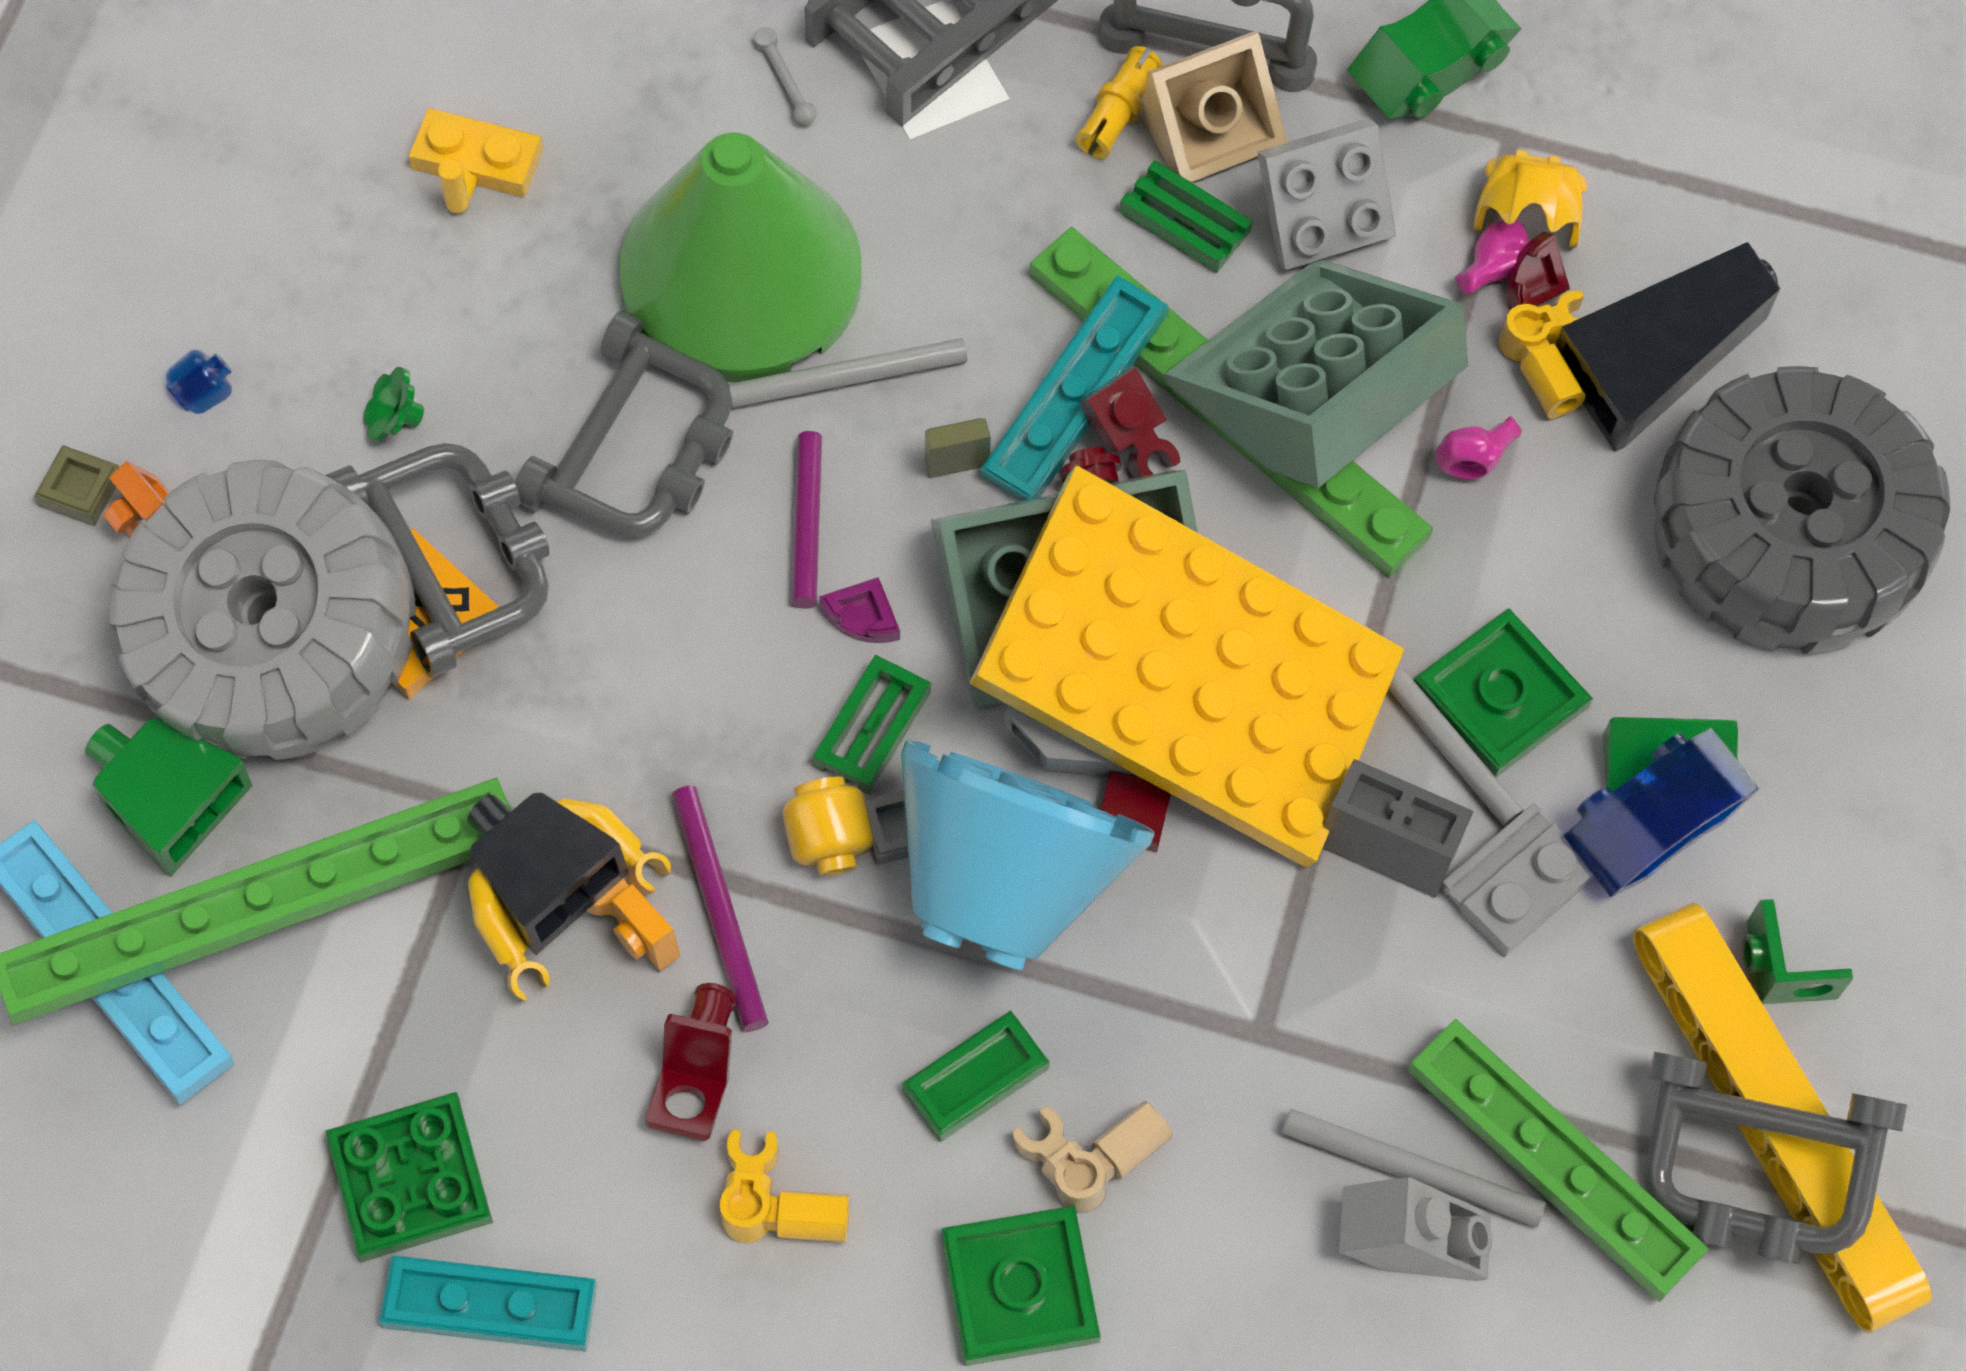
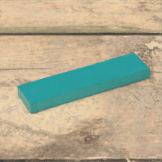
[980,275,1169,501]

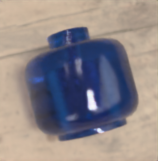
[166,349,232,414]

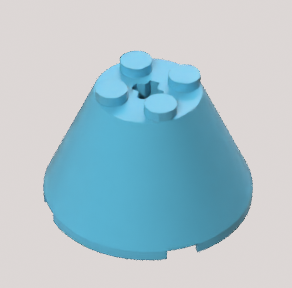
[901,740,1155,970]

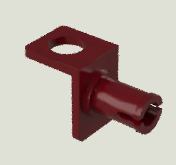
[645,982,736,1141]

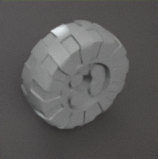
[109,460,416,760]

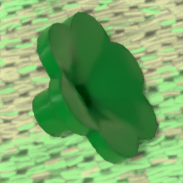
[363,367,424,442]

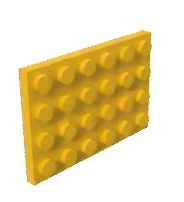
[969,465,1405,868]

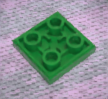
[325,1092,493,1263]

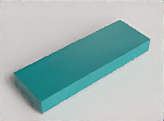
[380,1255,597,1352]

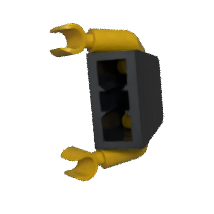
[467,792,671,1000]

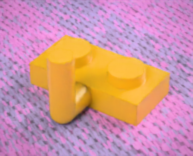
[409,108,543,214]

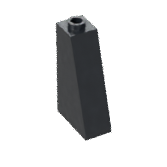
[1556,242,1781,452]

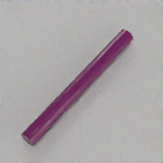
[672,785,769,1032]

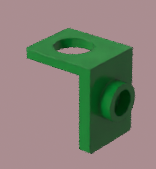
[1743,899,1853,1004]

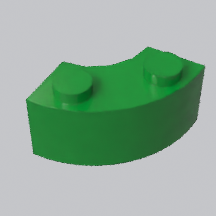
[1347,0,1522,119]

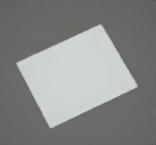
[860,0,1010,140]

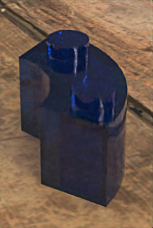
[1563,728,1760,897]

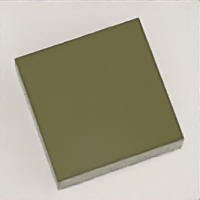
[925,418,991,478]
[34,445,119,526]

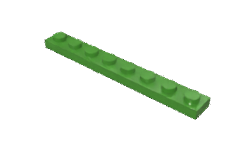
[1029,226,1433,578]
[0,777,511,1026]

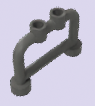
[1099,0,1317,92]
[515,310,733,538]
[326,443,550,678]
[1645,1051,1907,1264]

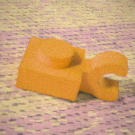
[587,878,681,972]

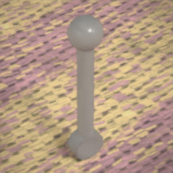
[754,27,817,125]

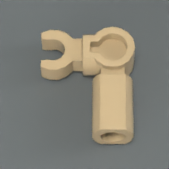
[1012,1101,1173,1213]

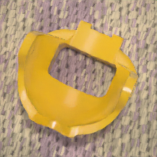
[1473,149,1587,247]

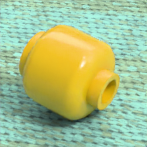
[782,776,874,876]

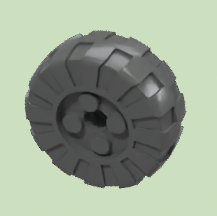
[1653,366,1950,654]

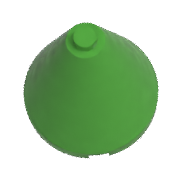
[620,132,862,382]

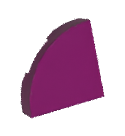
[819,577,900,643]

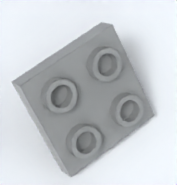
[1257,118,1396,270]

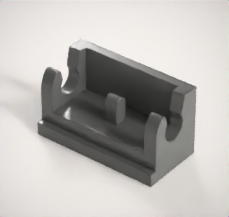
[1323,759,1474,897]

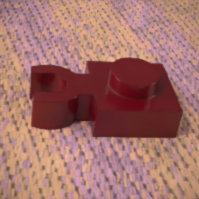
[1079,367,1181,478]

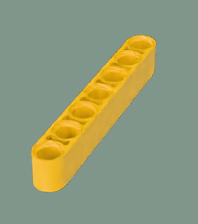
[1633,902,1932,1333]

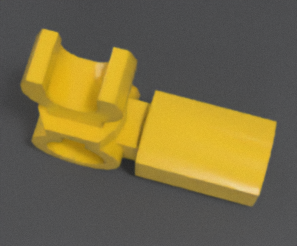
[1498,290,1585,420]
[720,1129,850,1243]

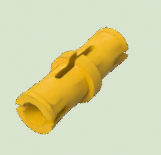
[1075,46,1163,159]

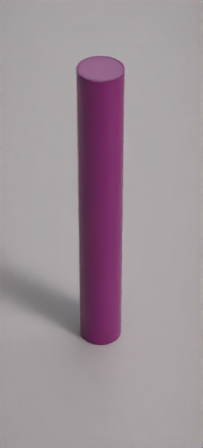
[792,431,822,609]

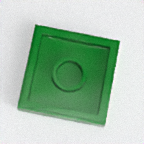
[1414,608,1593,777]
[941,1205,1101,1366]

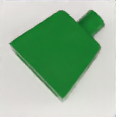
[85,718,253,877]

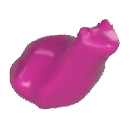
[1455,219,1529,295]
[1434,416,1522,480]

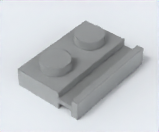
[1439,803,1601,957]

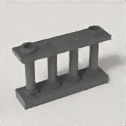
[804,0,1058,126]

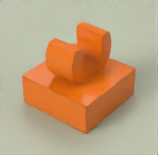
[103,460,169,537]

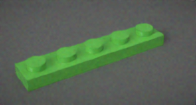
[1408,1018,1709,1302]

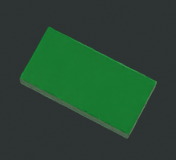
[902,1010,1050,1142]

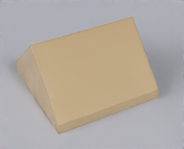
[1142,31,1288,182]

